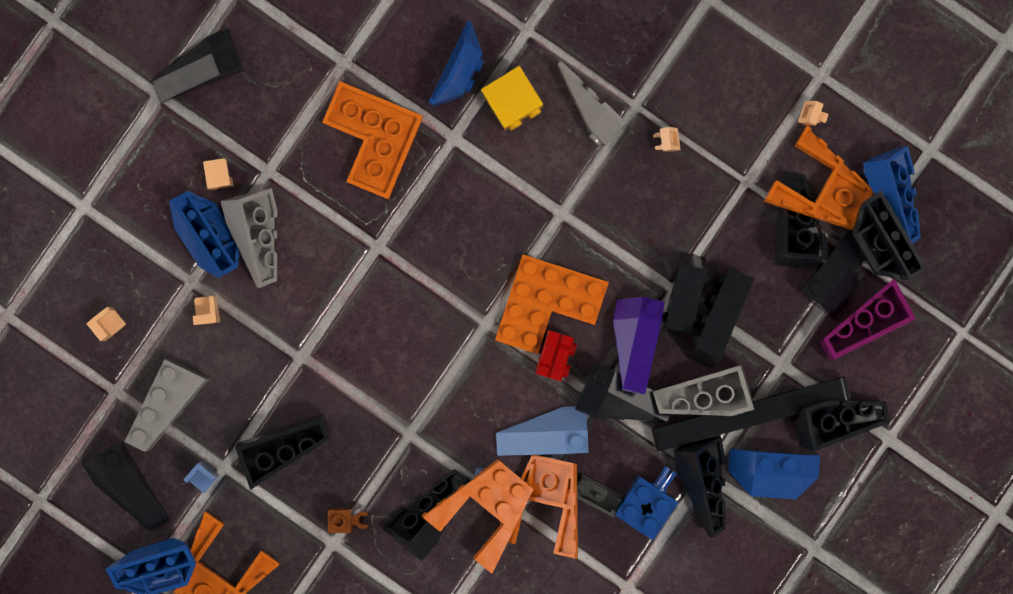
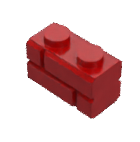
[535,330,577,381]

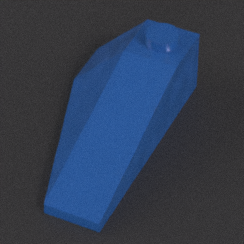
[863,146,921,243]

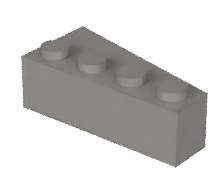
[125,359,210,452]

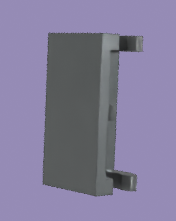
[577,474,623,518]

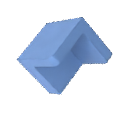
[184,461,220,493]

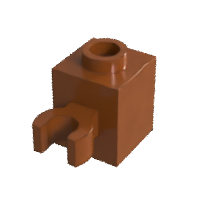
[328,507,368,533]

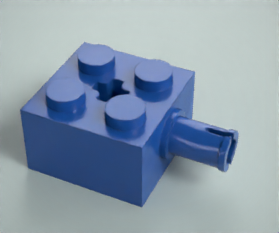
[615,466,679,540]

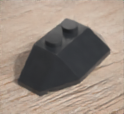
[851,191,927,281]

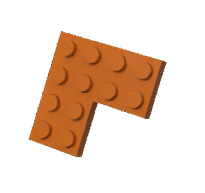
[322,81,423,200]
[495,255,609,354]

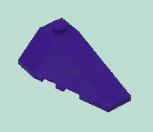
[613,297,665,395]

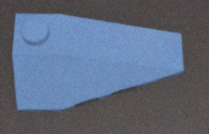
[496,406,589,456]

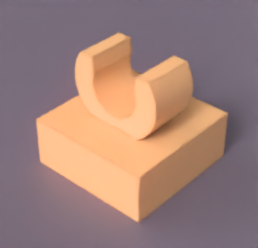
[798,101,829,125]
[653,127,681,152]

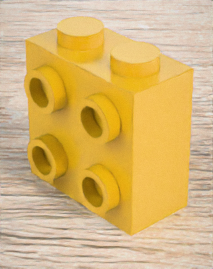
[481,66,543,131]

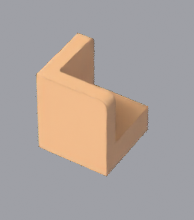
[203,158,234,190]
[193,295,220,325]
[86,306,126,341]

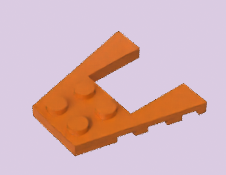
[764,125,873,230]
[500,455,578,559]
[422,459,533,574]
[174,511,281,594]

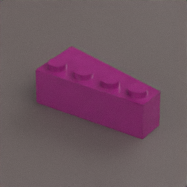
[820,278,916,362]

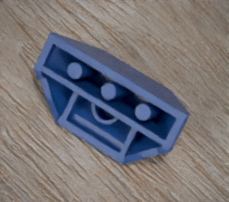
[429,20,485,107]
[169,191,240,279]
[728,448,820,499]
[106,538,196,594]

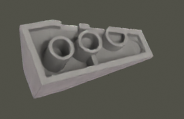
[557,61,626,147]
[221,188,277,288]
[653,365,754,416]

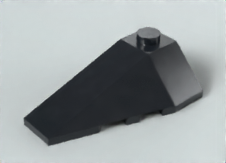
[775,172,828,268]

